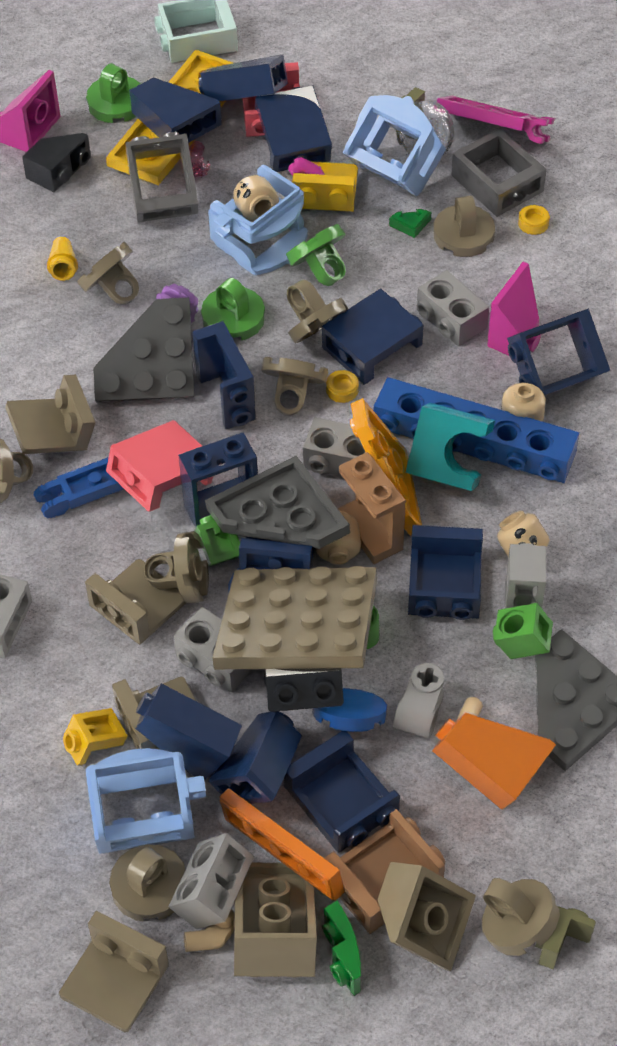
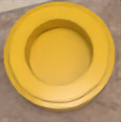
[518,205,550,235]
[326,370,359,403]

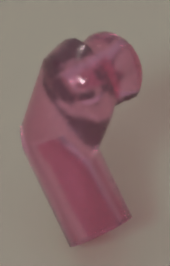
[189,141,210,178]

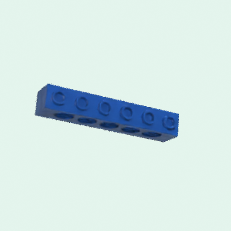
[373,377,580,483]

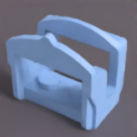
[343,95,446,196]
[208,165,308,275]
[86,748,207,854]

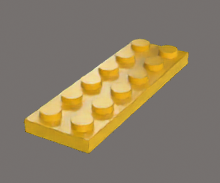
[106,50,233,186]

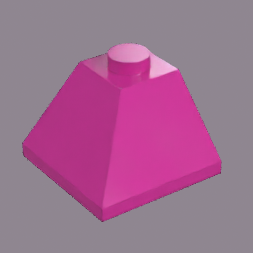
[0,70,61,152]
[487,261,541,356]

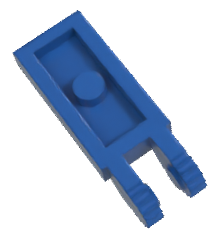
[33,457,124,519]

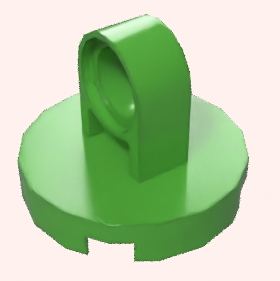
[86,63,140,123]
[286,224,346,286]
[201,278,265,341]

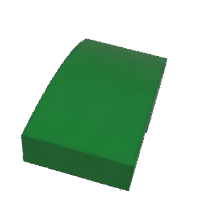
[322,900,361,996]

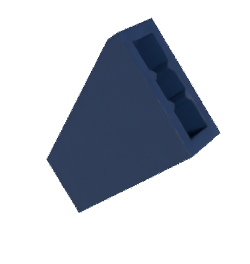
[199,54,288,101]
[129,77,222,143]
[135,683,242,781]
[208,711,302,804]

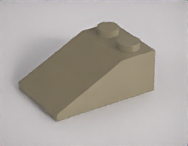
[234,862,317,978]

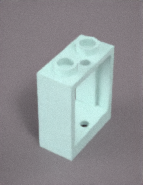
[154,0,238,63]

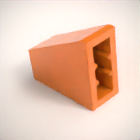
[432,713,556,810]

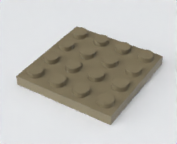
[212,566,377,670]

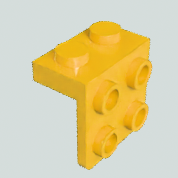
[292,162,358,212]

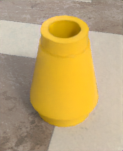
[47,237,78,281]

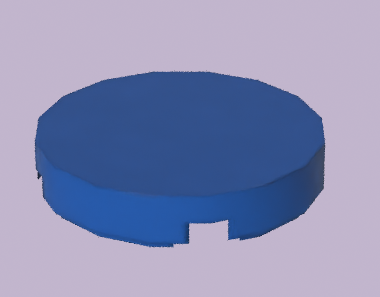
[312,688,387,732]

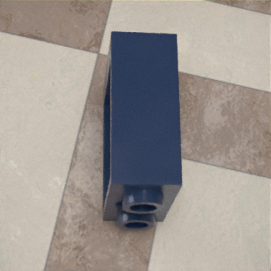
[507,308,611,395]
[178,432,258,528]

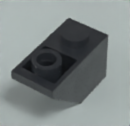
[22,133,91,192]

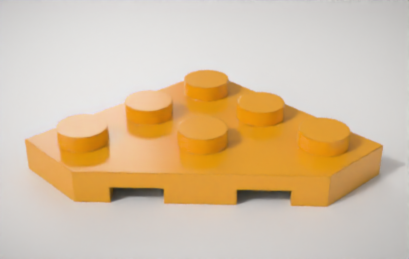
[350,398,422,537]

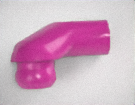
[288,157,325,176]

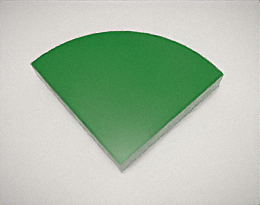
[389,209,432,238]

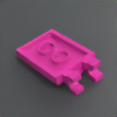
[435,96,555,144]

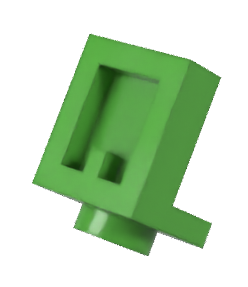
[194,515,240,567]

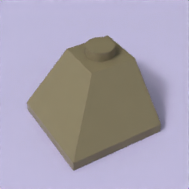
[378,862,476,971]

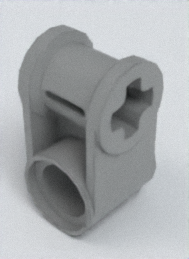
[393,663,444,739]

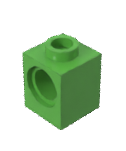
[493,603,553,659]

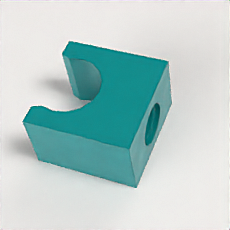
[405,403,496,491]

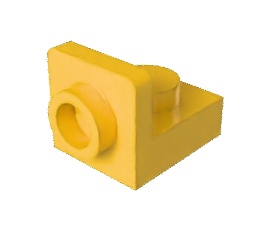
[63,708,128,765]

